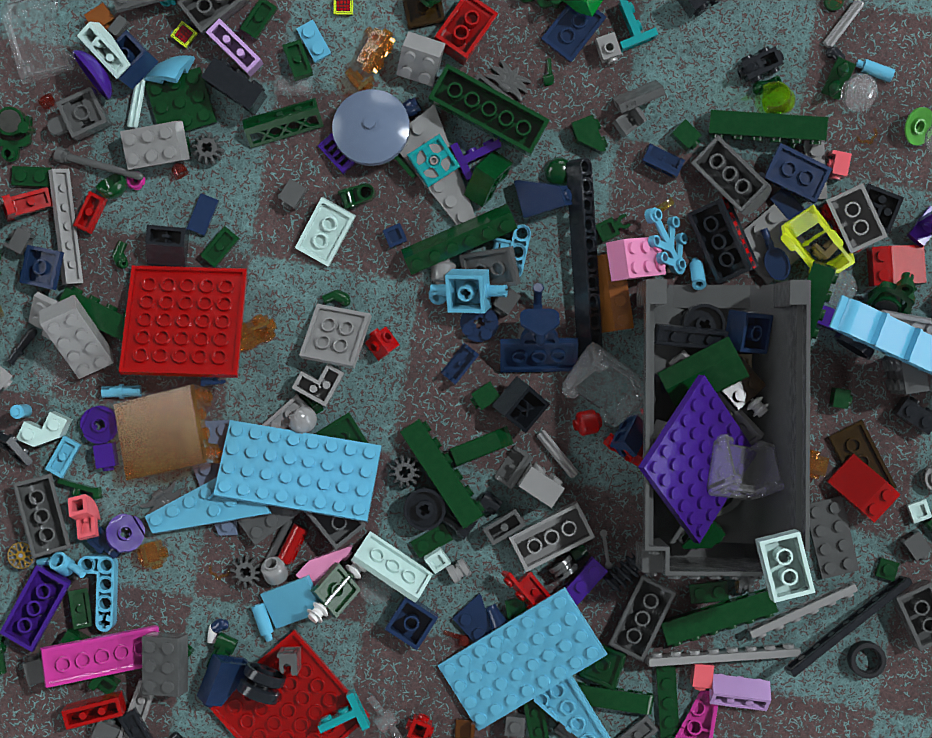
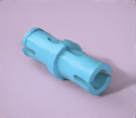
[101,384,142,399]

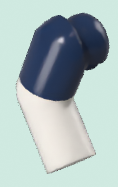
[207,618,229,644]

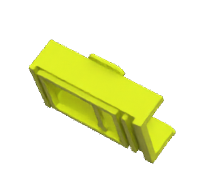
[781,204,855,273]

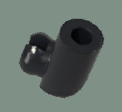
[826,46,845,61]

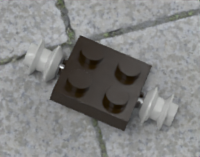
[720,356,769,417]

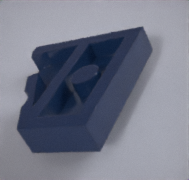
[452,593,492,642]

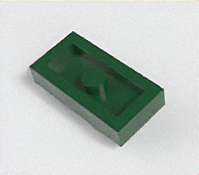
[240,0,278,40]
[282,39,313,81]
[11,166,52,187]
[200,226,240,268]
[410,523,453,559]
[688,580,729,604]
[67,588,93,630]

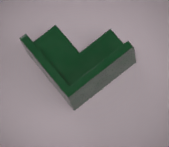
[464,151,513,207]

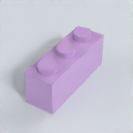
[206,19,264,77]
[709,674,771,711]

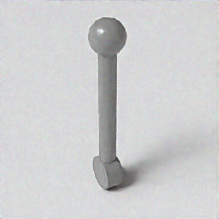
[600,529,612,569]

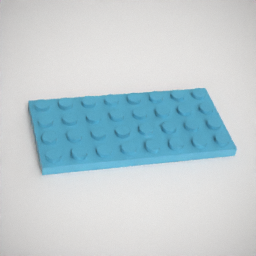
[213,420,382,522]
[437,587,607,731]

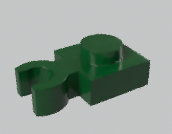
[596,214,631,243]

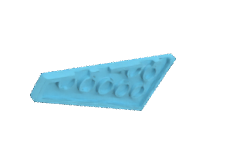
[145,478,272,534]
[534,676,611,738]

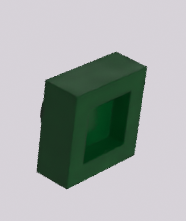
[874,557,900,581]

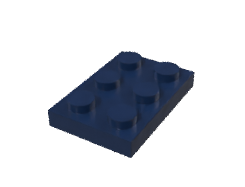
[541,5,607,63]
[764,143,832,204]

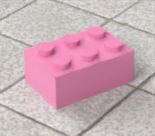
[606,236,666,281]

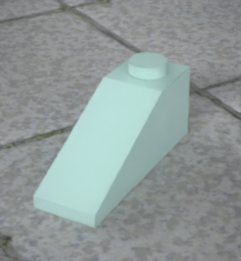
[77,22,130,79]

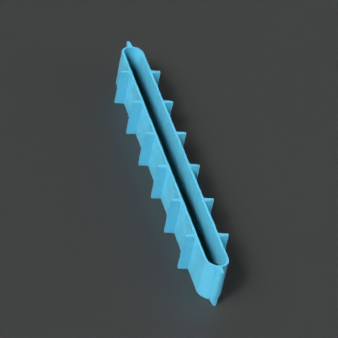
[829,295,932,375]

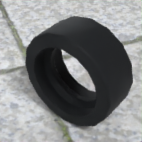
[847,640,887,679]

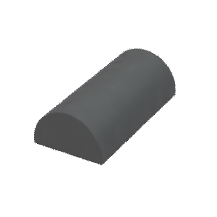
[691,135,772,215]
[13,474,71,559]
[608,575,677,662]

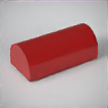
[73,191,108,234]
[278,523,309,565]

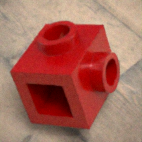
[365,327,400,361]
[405,713,434,738]

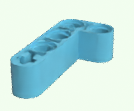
[78,554,118,632]

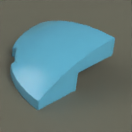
[144,55,195,84]

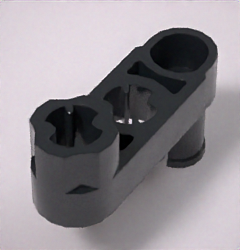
[442,490,503,540]

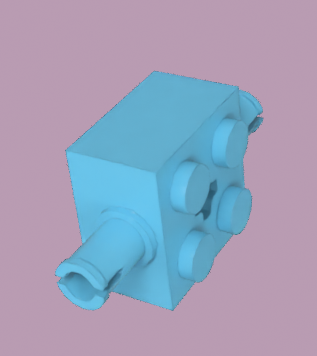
[430,269,508,313]

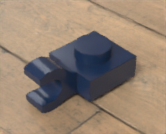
[87,527,121,559]

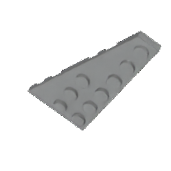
[400,104,475,225]

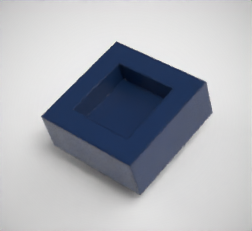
[382,223,408,248]

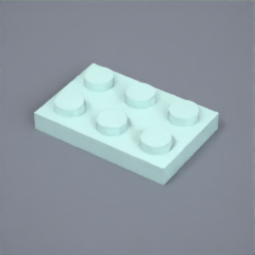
[295,197,356,266]

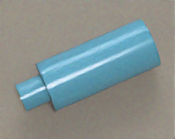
[855,59,895,83]
[689,258,706,290]
[10,404,32,419]
[251,602,274,642]

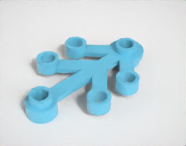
[645,207,688,275]

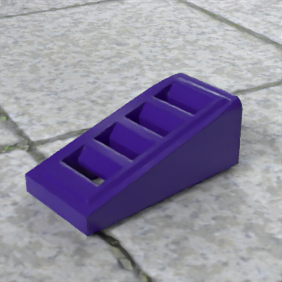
[318,133,356,175]

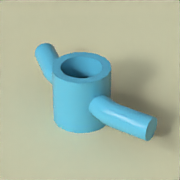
[36,552,86,578]

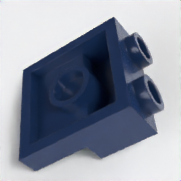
[19,245,64,290]

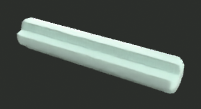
[127,78,146,128]

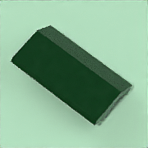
[658,336,750,408]

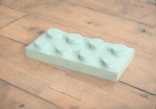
[351,531,433,603]

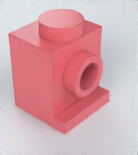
[827,150,852,181]

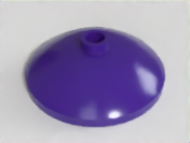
[72,49,112,100]

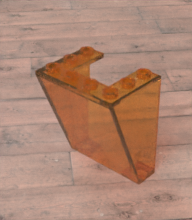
[113,384,223,481]

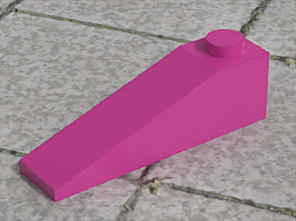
[675,690,718,738]

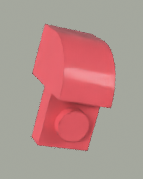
[68,494,100,541]

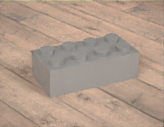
[39,295,114,379]
[508,501,595,572]

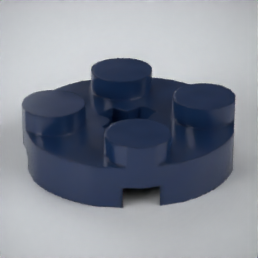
[460,307,498,342]

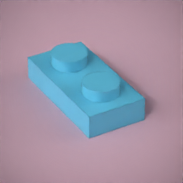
[296,20,332,63]
[45,435,82,478]

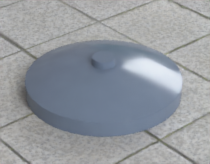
[332,89,410,166]

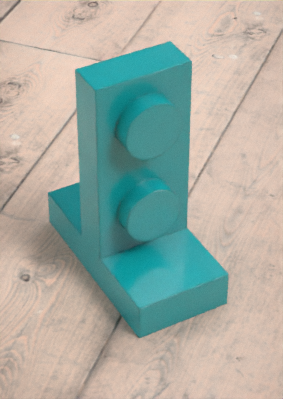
[618,0,658,53]
[317,689,371,733]

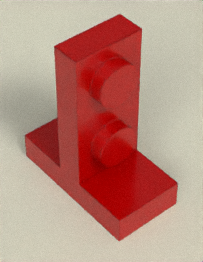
[1,187,53,222]

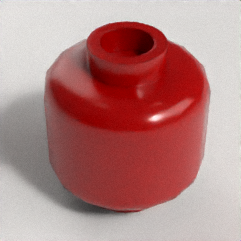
[572,409,602,436]

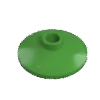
[904,107,932,146]

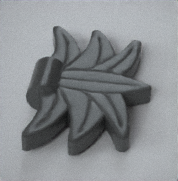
[486,60,531,102]
[140,480,182,515]

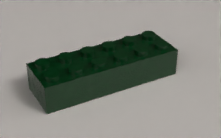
[428,64,550,157]

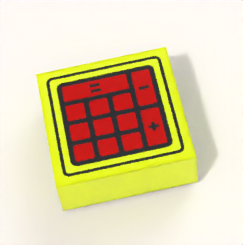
[334,0,353,15]
[171,21,198,49]

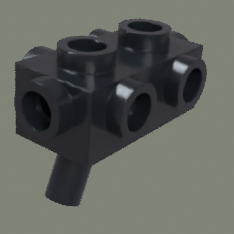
[737,46,784,84]

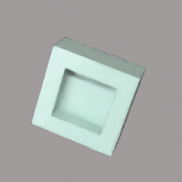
[906,499,932,524]
[424,547,451,574]

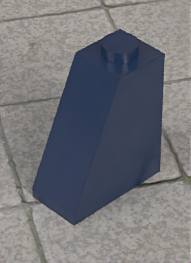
[514,180,572,218]
[197,654,249,707]

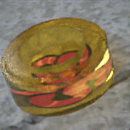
[656,197,675,212]

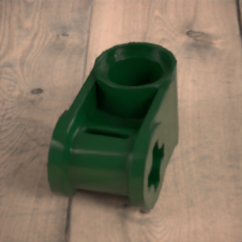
[337,183,376,210]

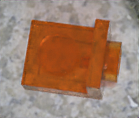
[344,68,375,92]

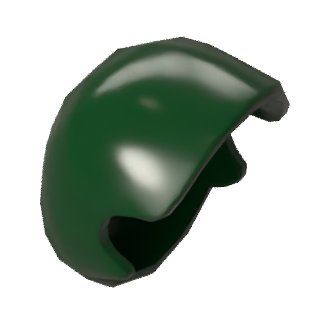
[544,157,568,186]
[96,174,127,199]

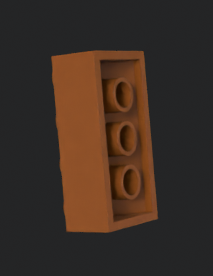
[597,254,634,333]

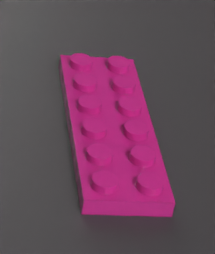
[40,625,159,688]

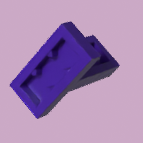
[450,139,502,182]
[906,206,932,248]

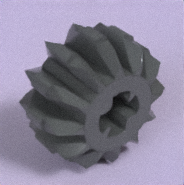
[192,132,225,165]
[389,455,421,488]
[230,554,262,588]

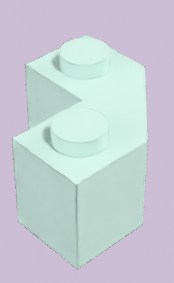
[16,411,73,447]

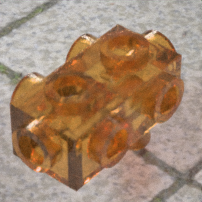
[356,27,395,74]
[241,314,277,352]

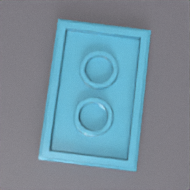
[260,575,320,629]

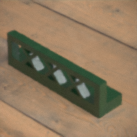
[242,98,324,148]

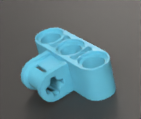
[492,225,531,277]

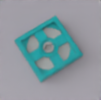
[407,134,460,188]

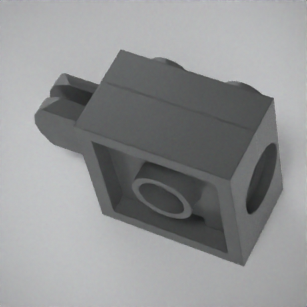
[47,87,112,141]

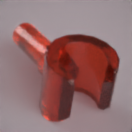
[443,630,470,646]

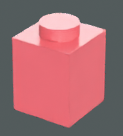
[690,663,714,691]

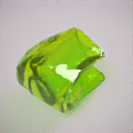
[761,81,796,114]

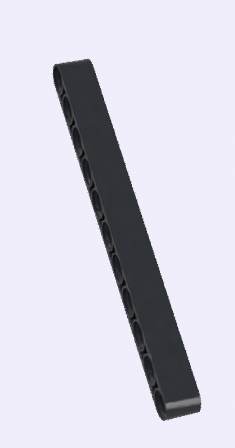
[566,158,603,369]

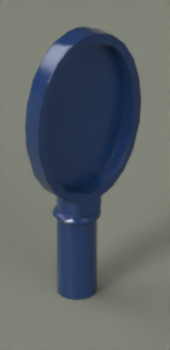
[760,228,791,280]

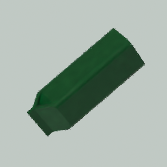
[450,426,514,466]

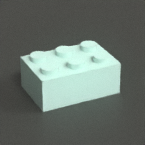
[755,529,815,603]

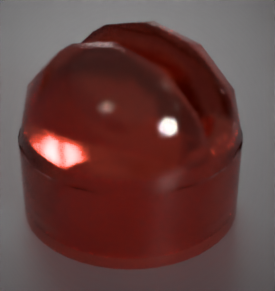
[38,93,55,110]
[171,163,189,180]

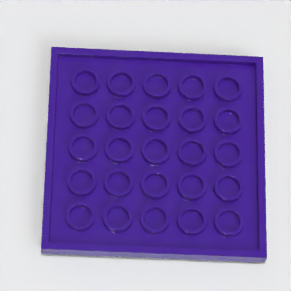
[638,375,756,544]

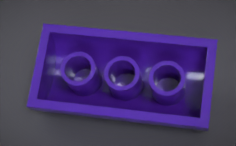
[0,565,72,652]

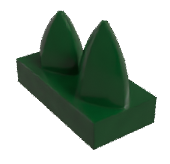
[821,56,856,100]

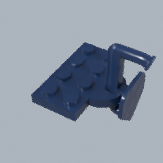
[500,283,578,372]

